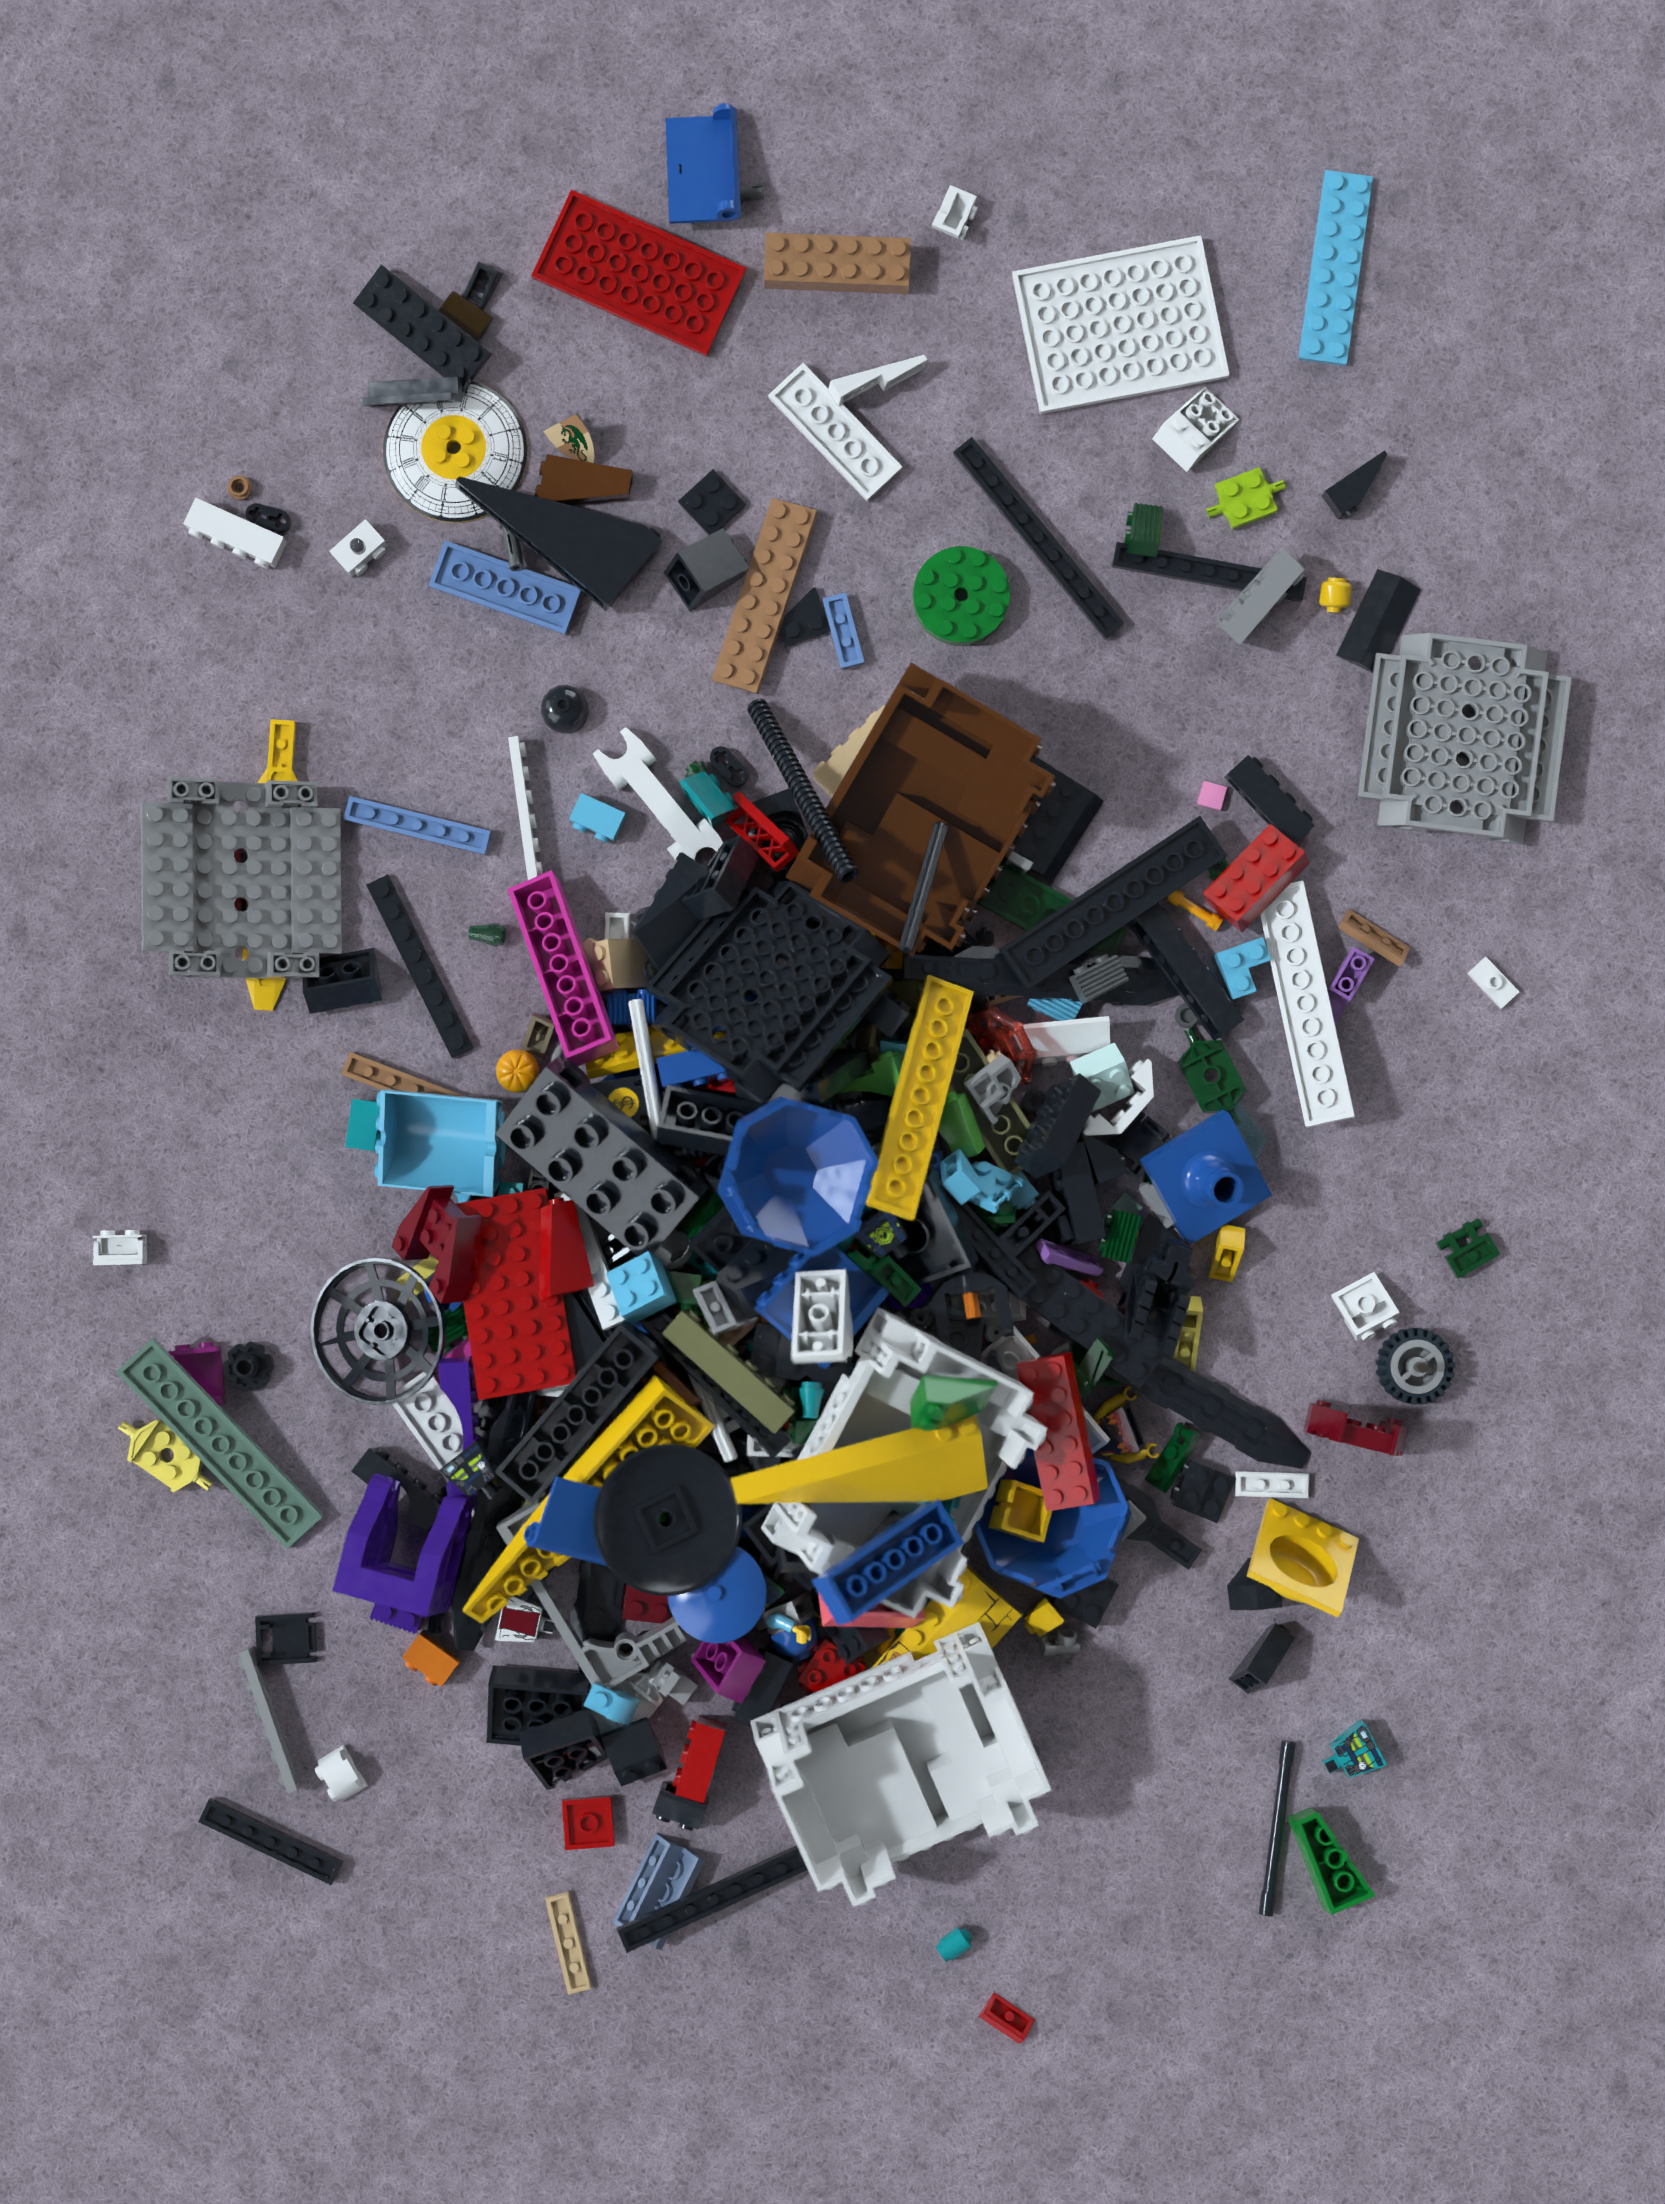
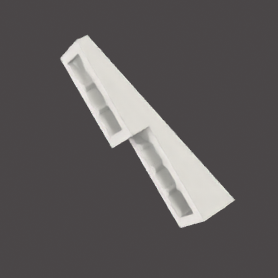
[828,355,927,406]

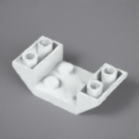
[1080,1059,1154,1137]

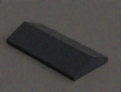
[1336,569,1421,673]

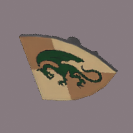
[543,413,596,463]

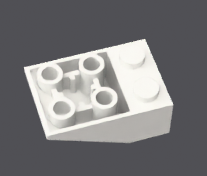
[1152,387,1239,472]

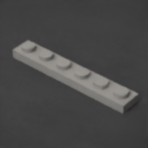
[238,1647,301,1793]

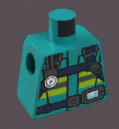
[1323,1719,1387,1778]

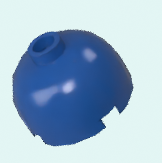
[768,1617,818,1661]

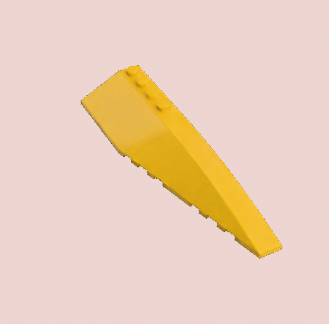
[462,1375,715,1624]

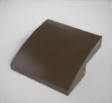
[439,291,494,341]

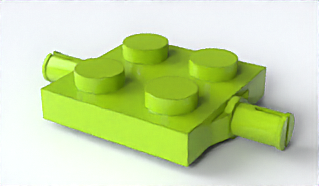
[1206,467,1286,530]

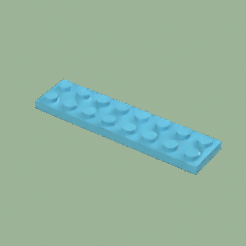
[1298,170,1373,366]

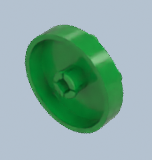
[912,546,1010,646]

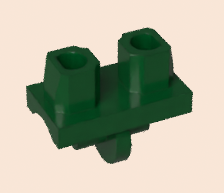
[973,1197,1018,1236]

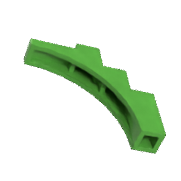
[835,1049,986,1158]

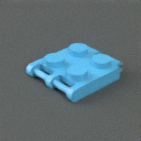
[970,1161,1025,1213]

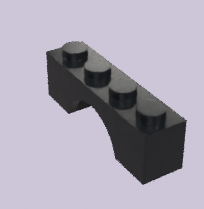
[351,1447,444,1532]

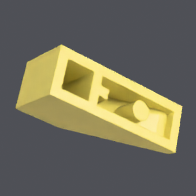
[1171,1296,1203,1372]

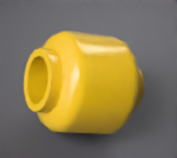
[1319,577,1352,613]

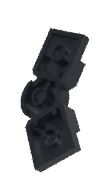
[750,1322,857,1403]

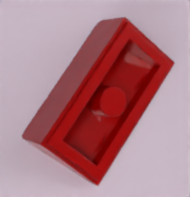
[978,1992,1035,2044]

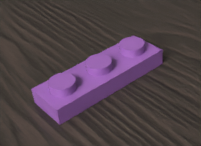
[1035,1239,1104,1277]

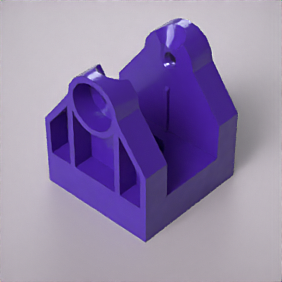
[332,1473,473,1617]

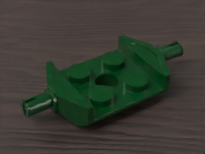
[1178,1027,1247,1125]

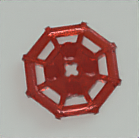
[964,1006,1038,1085]

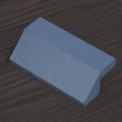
[613,1833,705,1950]

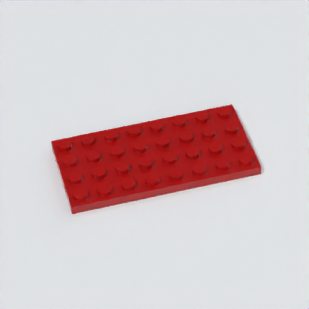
[531,189,746,357]
[456,1188,576,1400]

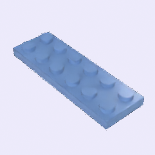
[428,540,582,635]

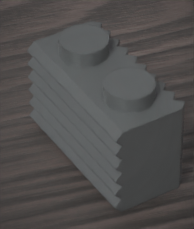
[1068,953,1129,1004]

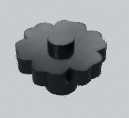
[223,1341,275,1391]

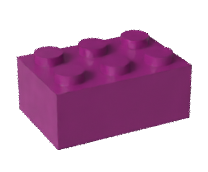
[691,1635,766,1704]

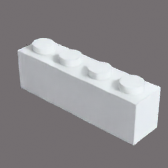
[183,498,287,569]

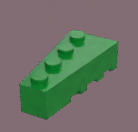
[1287,1808,1376,1915]

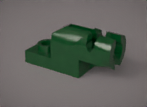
[846,1239,922,1308]

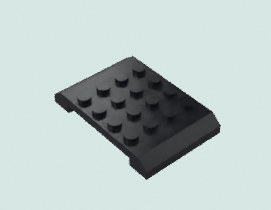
[1012,757,1104,883]

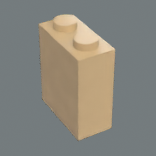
[592,939,656,991]

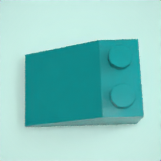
[680,771,736,829]

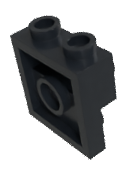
[1170,1459,1236,1523]

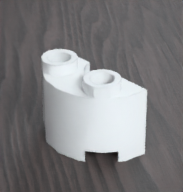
[932,185,978,241]
[315,1745,368,1802]

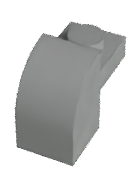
[652,1662,699,1705]

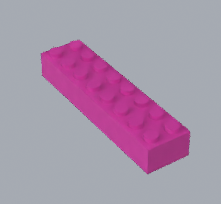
[507,870,620,1066]

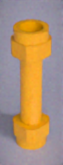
[1167,890,1223,931]

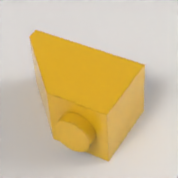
[1208,1224,1245,1282]
[1023,1596,1064,1637]

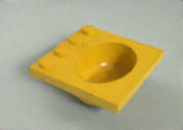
[1247,1498,1359,1618]

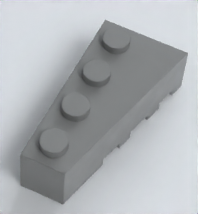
[1215,548,1305,645]

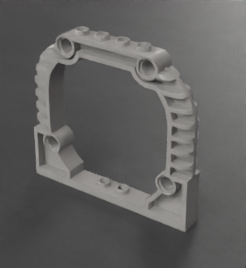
[496,1492,693,1688]

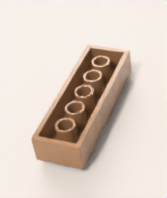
[764,233,911,294]

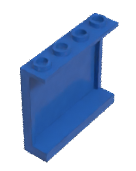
[754,1245,890,1369]

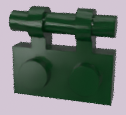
[1436,1218,1500,1279]

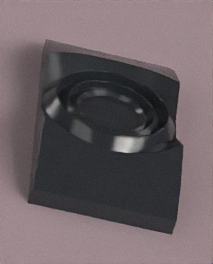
[751,788,809,887]

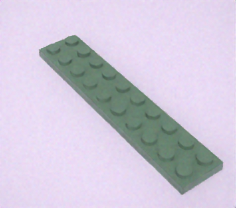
[116,1337,324,1549]

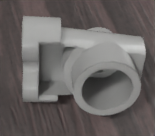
[1039,1628,1080,1658]

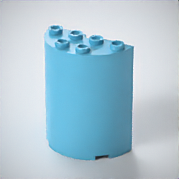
[374,1089,506,1197]

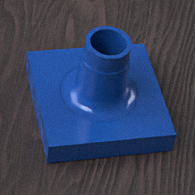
[1139,1109,1272,1245]

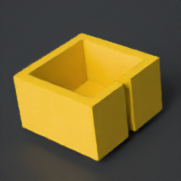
[988,1480,1052,1542]

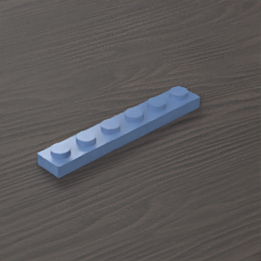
[344,796,492,856]

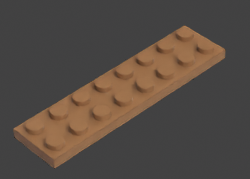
[712,498,818,695]

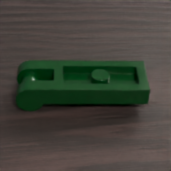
[1144,1422,1201,1493]

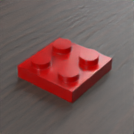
[562,1795,615,1850]

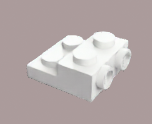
[1331,1272,1399,1342]

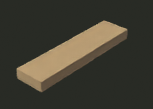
[545,1891,592,1995]

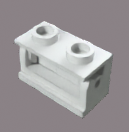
[93,1230,147,1265]

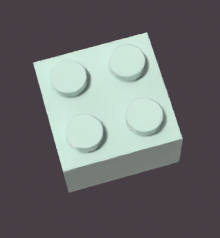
[1070,1042,1135,1112]

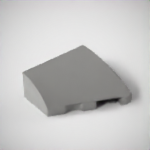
[964,1054,1022,1125]

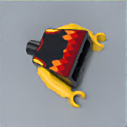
[1094,1386,1159,1464]

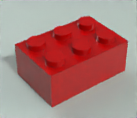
[672,1715,727,1803]

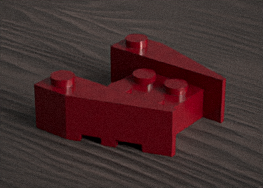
[391,1185,482,1304]
[1303,1400,1409,1456]

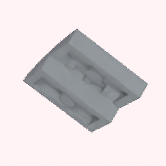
[693,1280,758,1335]

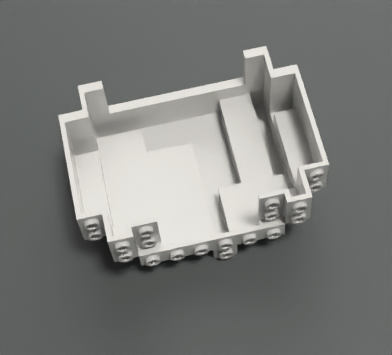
[761,1307,1047,1619]
[750,1622,1051,1907]

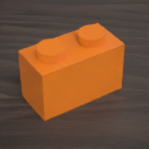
[402,1631,461,1687]

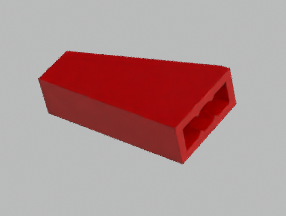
[539,1197,594,1300]

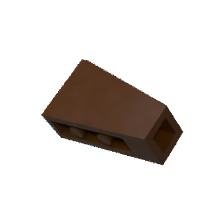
[535,454,634,505]

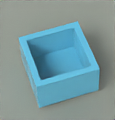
[606,1251,677,1324]

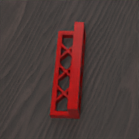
[725,791,799,872]

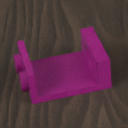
[168,1342,226,1405]

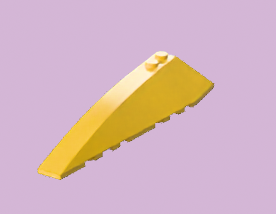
[731,1415,988,1504]

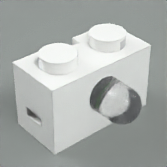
[329,519,388,577]

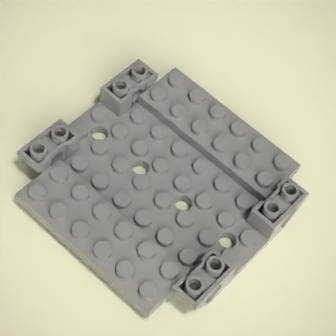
[1357,633,1572,845]
[141,777,342,979]

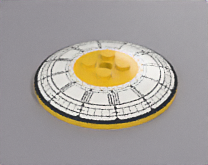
[383,381,528,523]

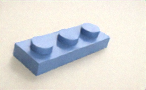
[822,592,864,670]

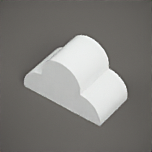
[791,1269,853,1364]

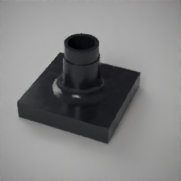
[734,1049,871,1103]
[886,1170,979,1296]

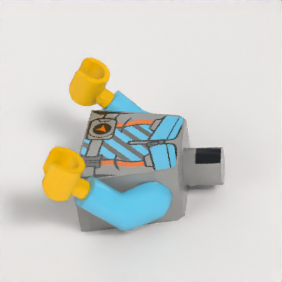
[756,1590,826,1644]

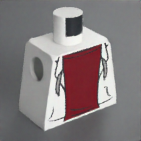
[495,1595,555,1642]

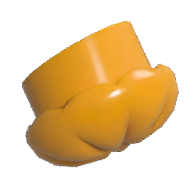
[496,1049,539,1093]

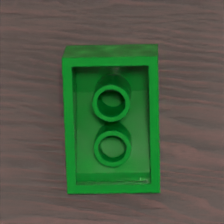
[909,1375,997,1431]

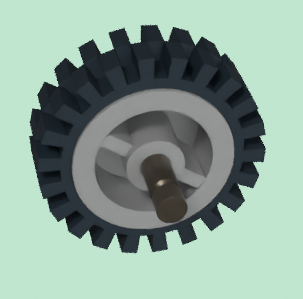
[1375,1328,1456,1405]

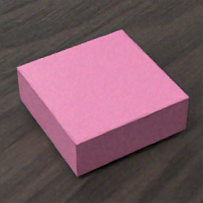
[1197,781,1227,811]

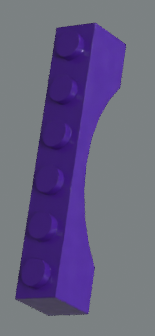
[438,1357,480,1508]

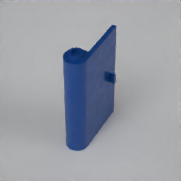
[665,103,741,224]
[524,1476,607,1566]

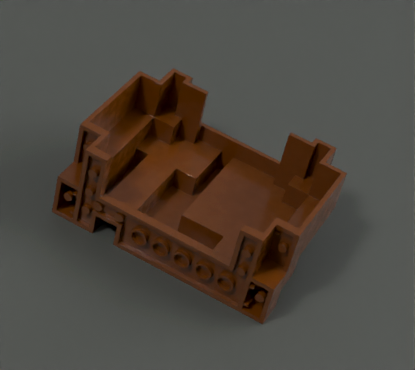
[786,662,1056,956]

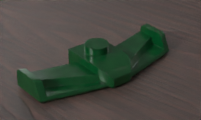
[1073,1336,1116,1401]

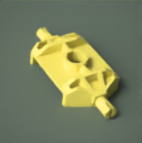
[118,1419,214,1492]

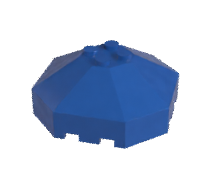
[717,1096,879,1256]
[974,1447,1132,1599]

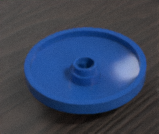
[668,1546,768,1643]

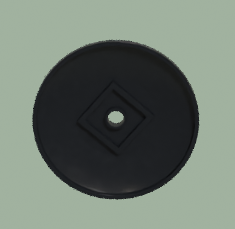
[593,1444,742,1596]

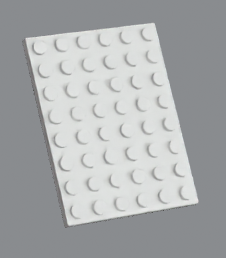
[1012,235,1229,414]

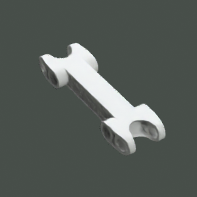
[593,727,723,862]

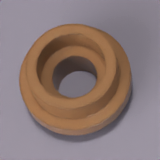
[228,476,252,500]

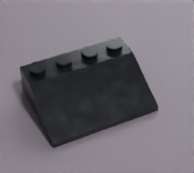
[487,1665,590,1746]

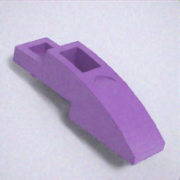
[1327,947,1375,1025]

